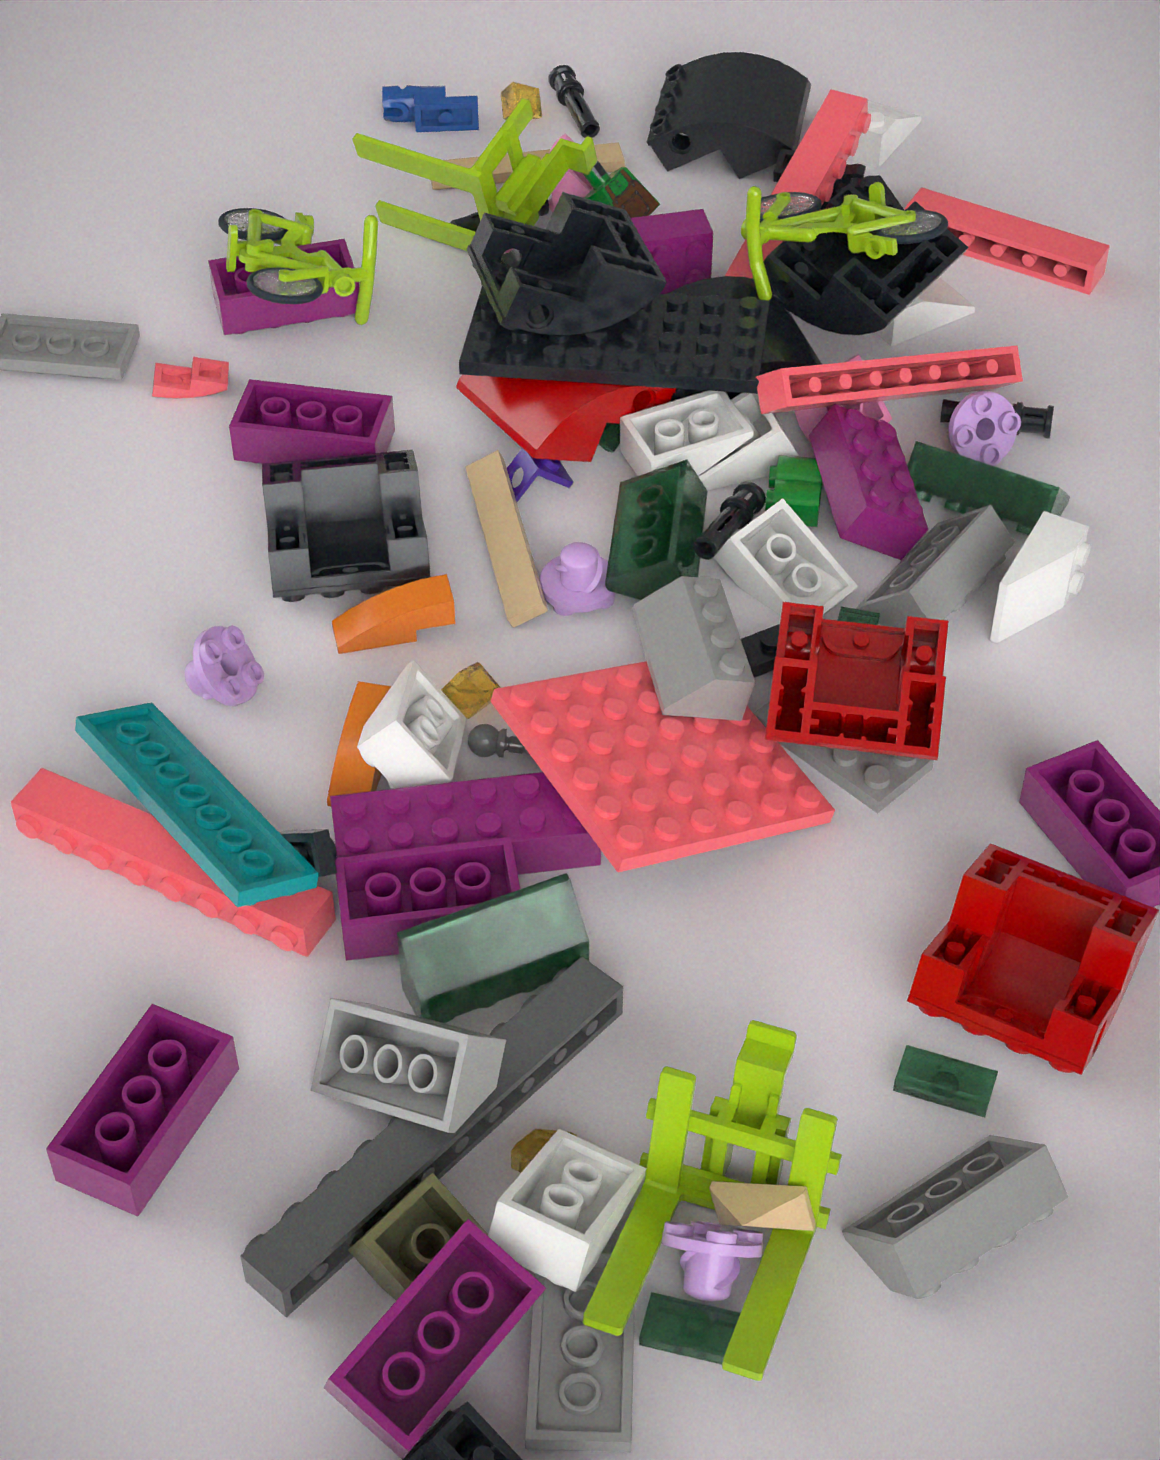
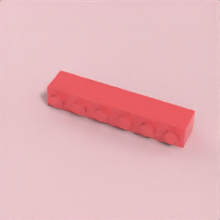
[905,187,1110,295]

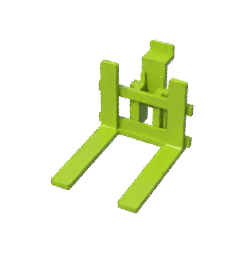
[352,98,597,251]
[583,1020,842,1381]

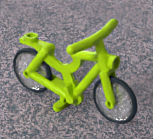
[741,182,948,300]
[218,208,378,325]

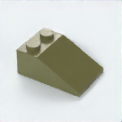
[348,1172,488,1300]

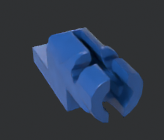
[382,85,479,132]

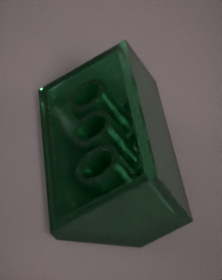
[907,441,1070,536]
[605,459,708,600]
[397,873,589,1023]

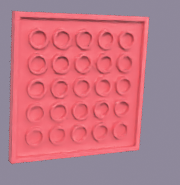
[491,661,835,873]

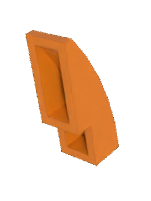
[332,574,455,654]
[327,681,392,806]

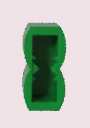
[765,455,823,527]

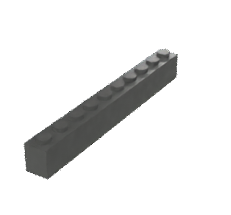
[240,957,623,1318]

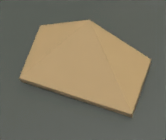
[709,1181,816,1231]

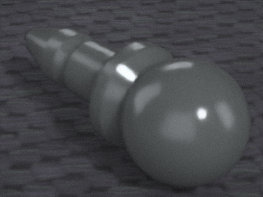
[468,724,530,758]

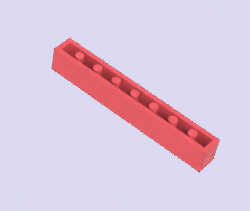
[725,89,871,279]
[756,345,1023,414]
[11,768,336,957]

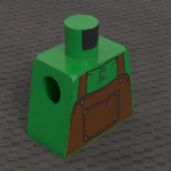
[582,161,660,218]

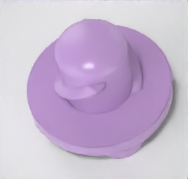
[949,391,1021,466]
[540,542,618,616]
[185,625,264,706]
[661,1221,763,1301]

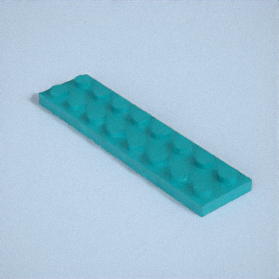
[75,702,319,907]

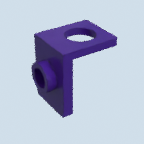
[507,448,574,502]

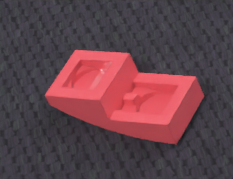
[152,357,229,398]

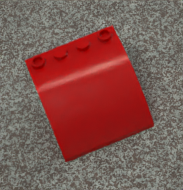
[456,375,677,462]
[765,602,949,760]
[907,843,1159,1075]

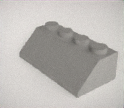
[856,505,1015,628]
[632,576,755,721]
[311,998,506,1133]
[842,1135,1068,1299]

